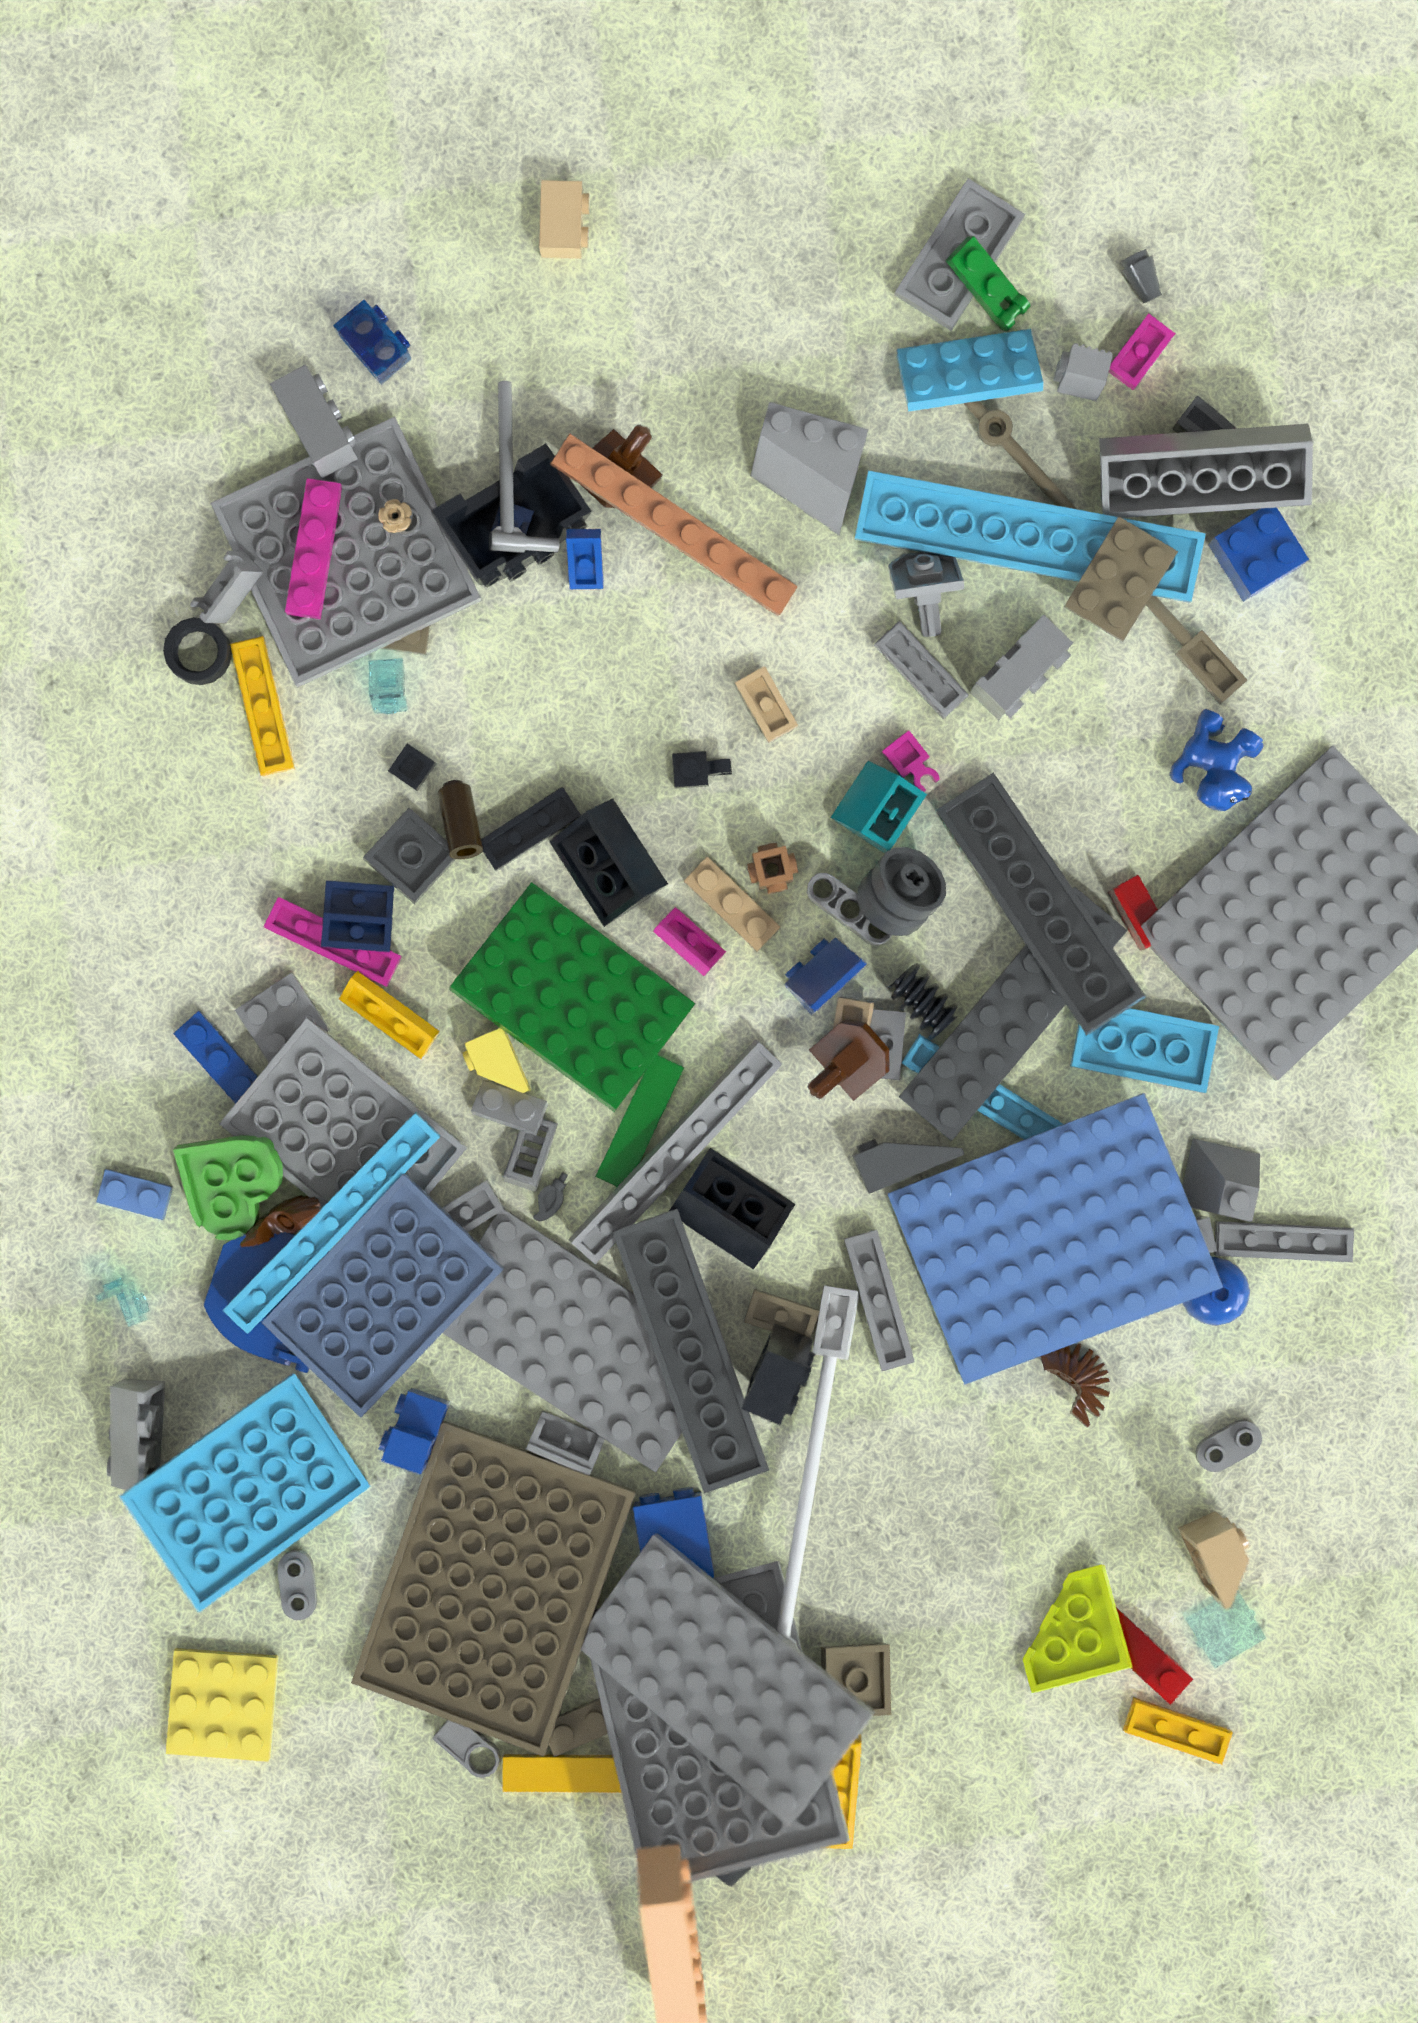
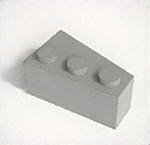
[970,615,1073,720]

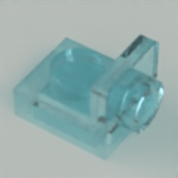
[369,658,408,714]

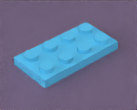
[897,329,1044,412]
[1070,1008,1219,1093]

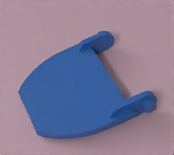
[204,1232,329,1373]

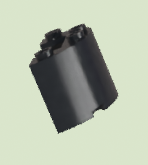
[431,444,592,588]

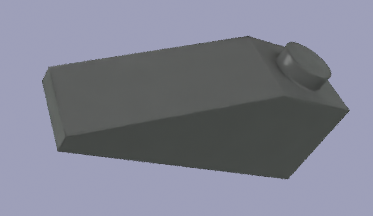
[852,1139,964,1194]

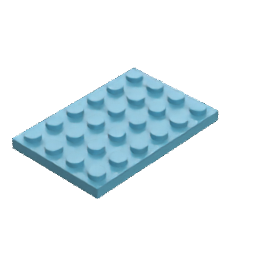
[118,1373,371,1612]

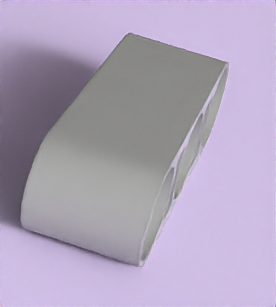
[807,873,892,946]

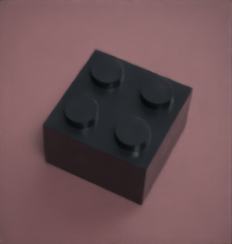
[742,1323,815,1425]

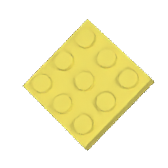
[166,1648,278,1762]

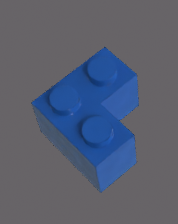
[379,1388,450,1475]

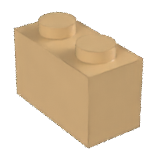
[539,180,590,259]

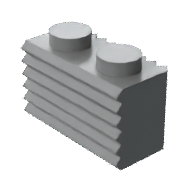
[1053,343,1113,401]

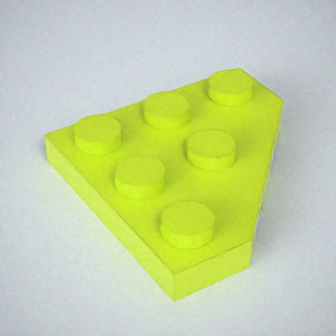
[1023,1564,1132,1693]

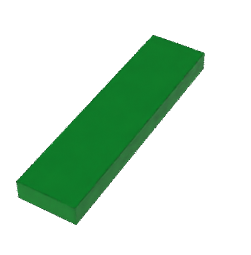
[595,1055,684,1187]

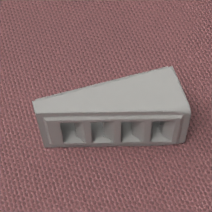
[503,1119,558,1192]

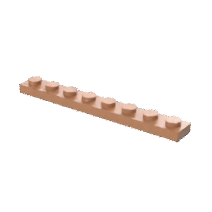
[550,434,798,616]

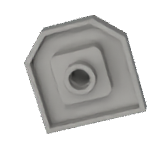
[888,552,964,637]

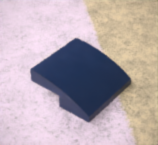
[321,880,394,953]

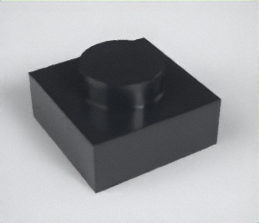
[388,743,436,792]

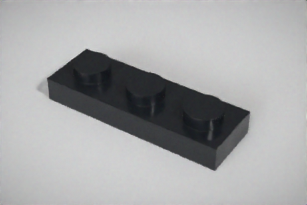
[481,786,581,871]

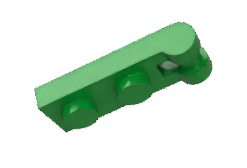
[945,236,1031,332]

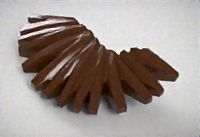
[240,1195,321,1247]
[1041,1343,1110,1428]

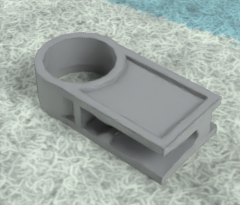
[432,1720,500,1778]

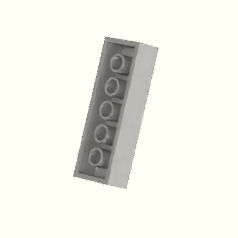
[1099,423,1313,518]

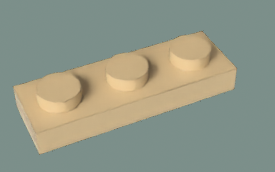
[684,856,781,952]

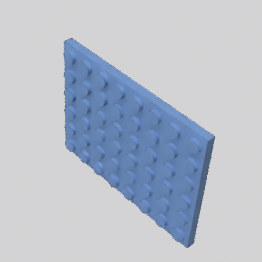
[888,1093,1223,1385]

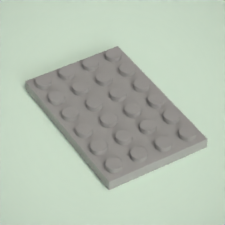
[219,1017,467,1217]

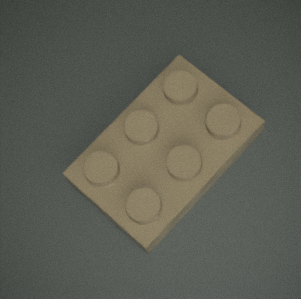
[1064,517,1178,642]

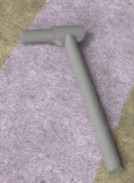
[489,381,559,553]

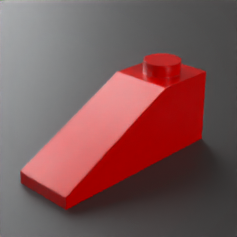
[1116,1607,1193,1705]

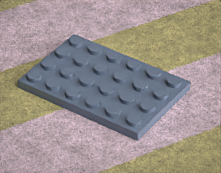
[261,1173,504,1418]

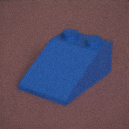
[784,938,867,1015]

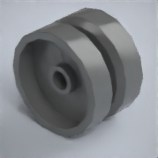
[858,847,946,936]

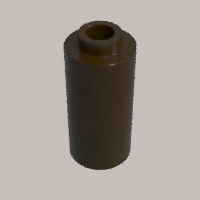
[437,780,483,859]

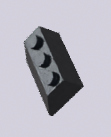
[549,798,668,927]
[669,1148,795,1270]

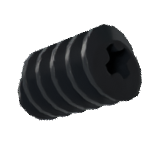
[887,963,958,1040]

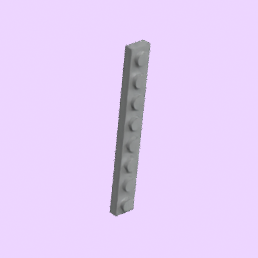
[568,1039,782,1264]

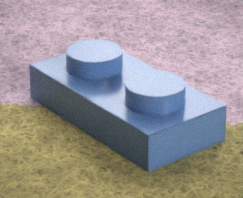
[96,1169,173,1220]

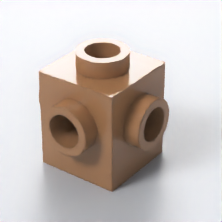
[747,843,798,894]

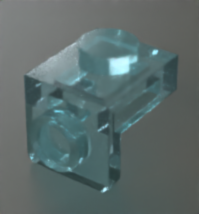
[95,1278,149,1327]

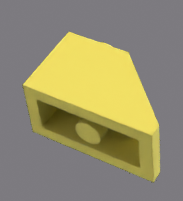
[462,1028,531,1093]

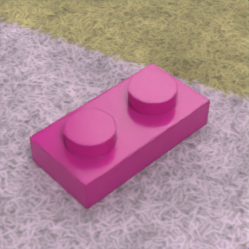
[1109,313,1176,391]
[653,907,726,976]

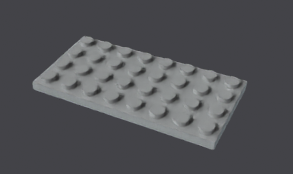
[443,1209,682,1472]
[574,1533,875,1827]

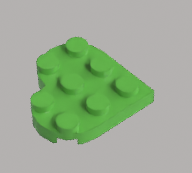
[173,1135,283,1240]

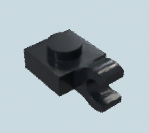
[672,751,732,789]

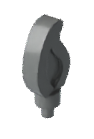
[533,1172,568,1221]

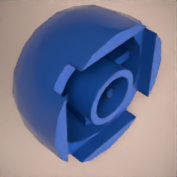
[1183,1257,1250,1326]

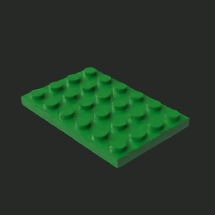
[449,882,696,1112]

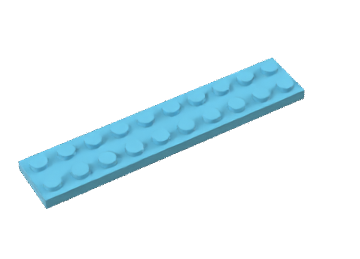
[855,471,1206,603]

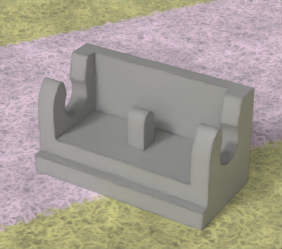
[190,549,263,623]
[526,1411,605,1476]

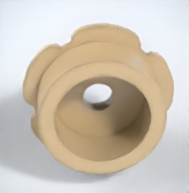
[378,499,412,533]

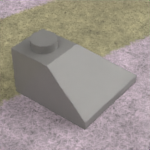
[1182,1138,1260,1222]

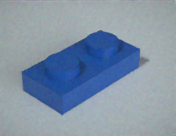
[566,529,604,590]

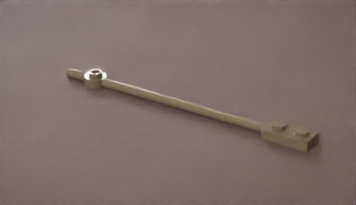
[963,401,1247,704]

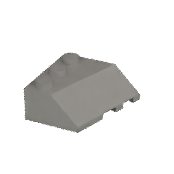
[751,402,868,535]
[107,1379,165,1490]

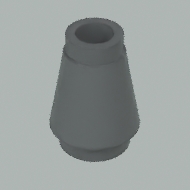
[1121,249,1162,304]

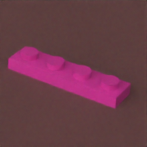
[285,478,342,620]
[263,897,402,987]

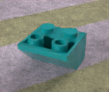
[830,761,927,854]

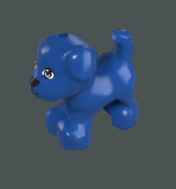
[1169,709,1264,811]

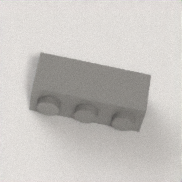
[270,364,358,478]

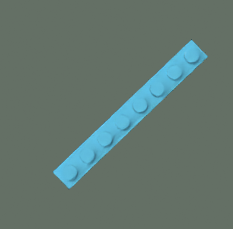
[222,1112,441,1334]

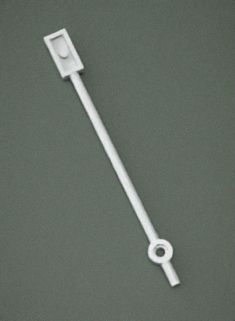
[776,1286,859,1648]

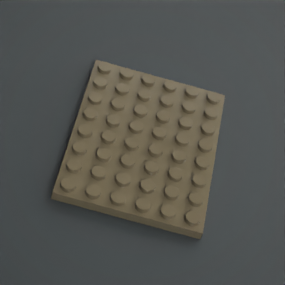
[351,1421,637,1756]

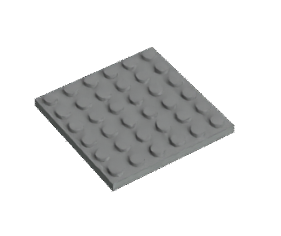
[211,417,482,687]

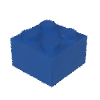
[1208,507,1309,602]

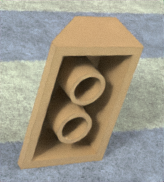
[1178,1511,1250,1610]

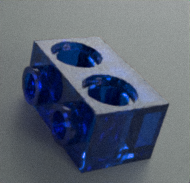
[333,299,412,385]

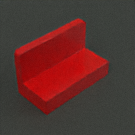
[1107,875,1158,951]

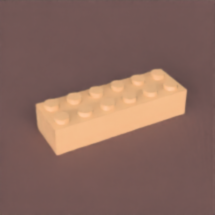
[637,1844,707,2023]

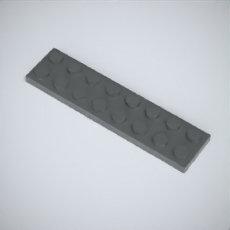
[936,772,1146,1035]
[899,887,1128,1141]
[612,1209,769,1494]

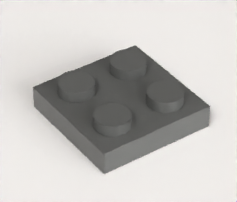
[363,808,456,905]

